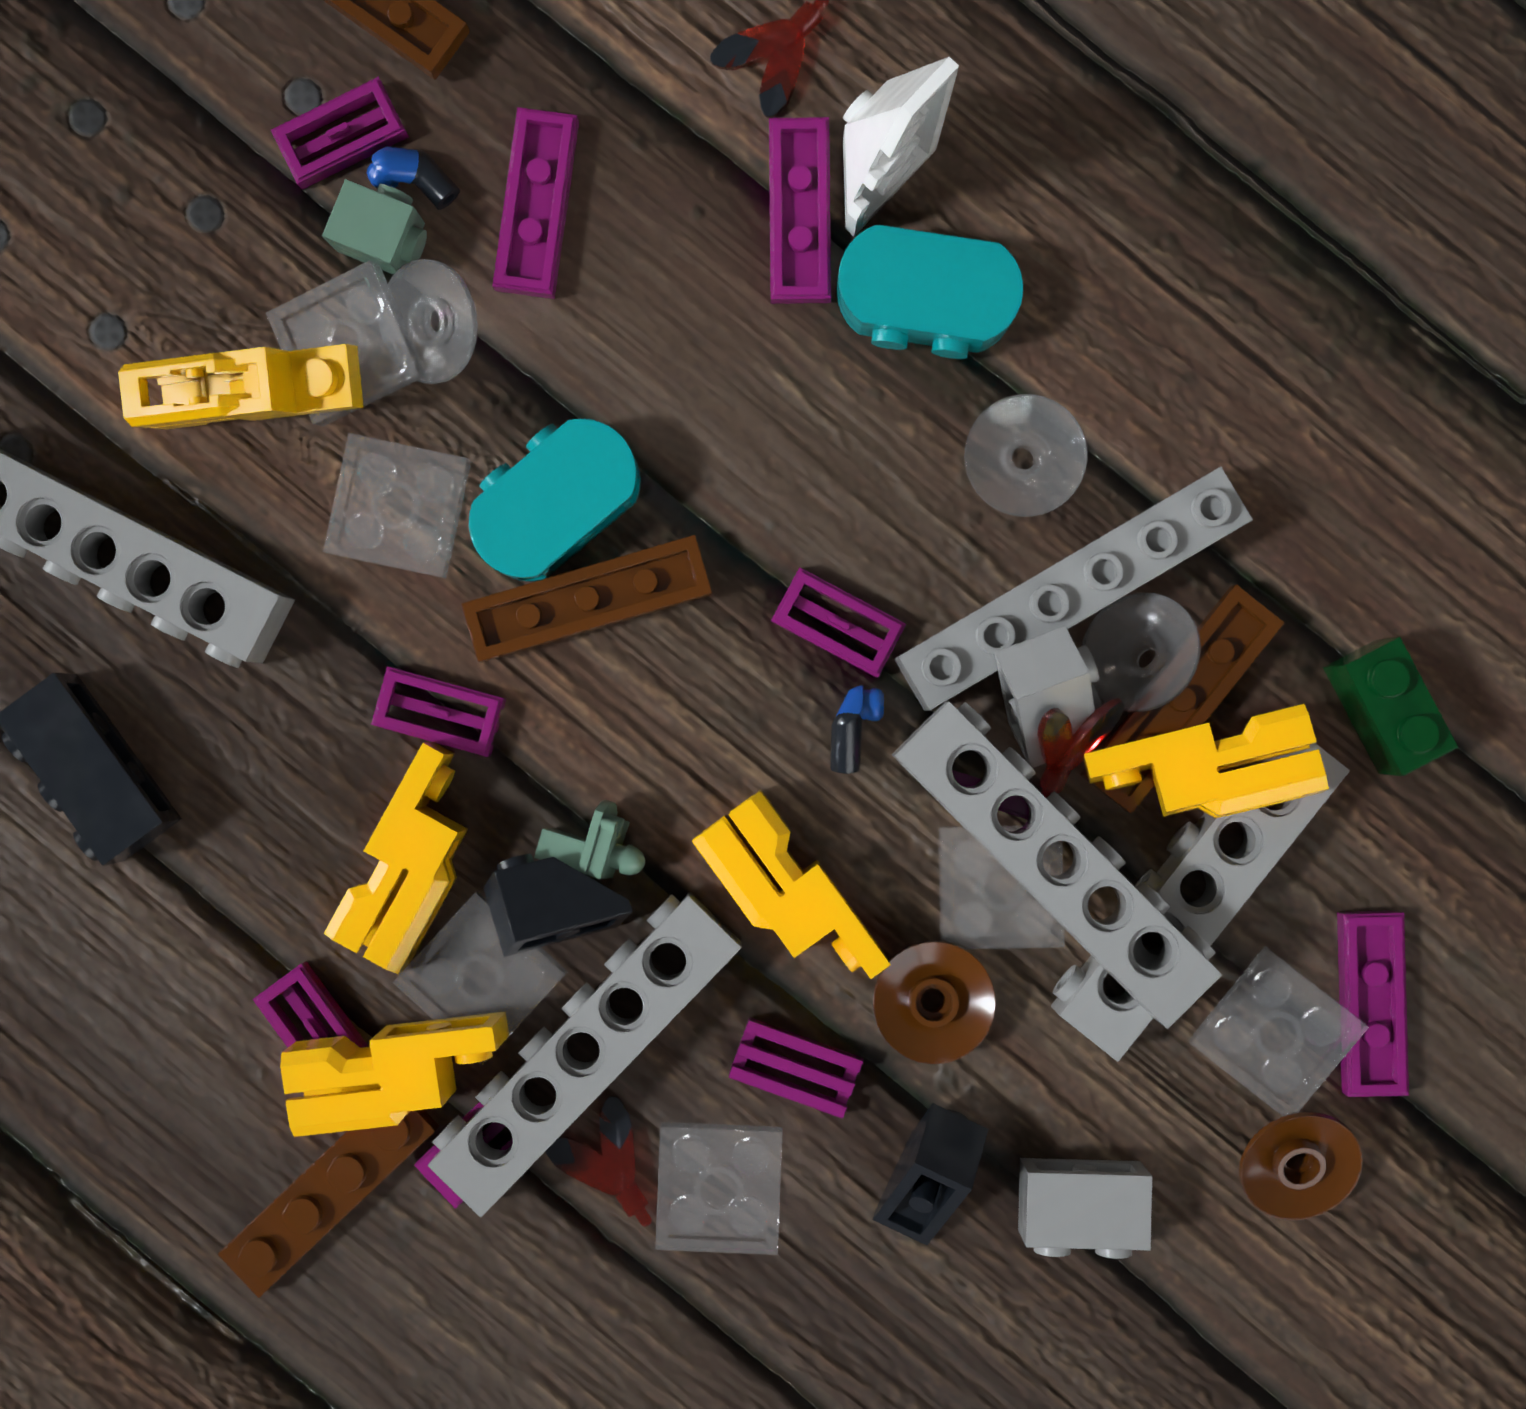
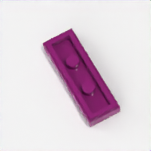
[492,107,579,299]
[769,117,831,304]
[1337,911,1409,1097]

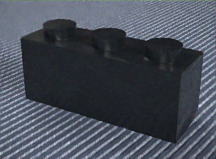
[0,673,182,866]

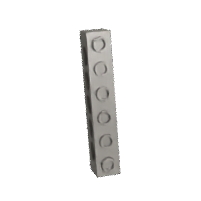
[0,449,295,668]
[894,467,1253,711]
[892,702,1222,1029]
[1051,743,1350,1062]
[427,892,742,1218]

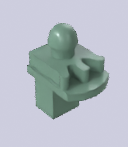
[534,799,645,879]

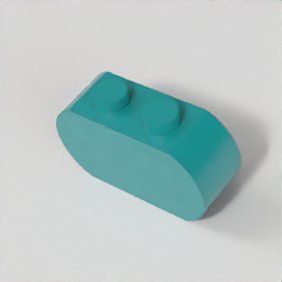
[837,225,1023,359]
[469,419,641,582]

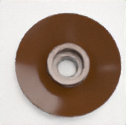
[873,941,996,1064]
[1239,1112,1363,1220]

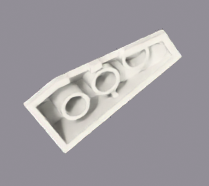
[843,57,959,237]

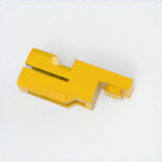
[118,344,364,429]
[1084,704,1329,819]
[324,742,468,974]
[692,790,891,979]
[280,1011,509,1137]

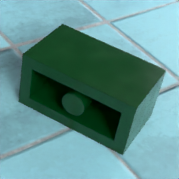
[1323,637,1458,776]

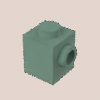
[322,179,427,278]

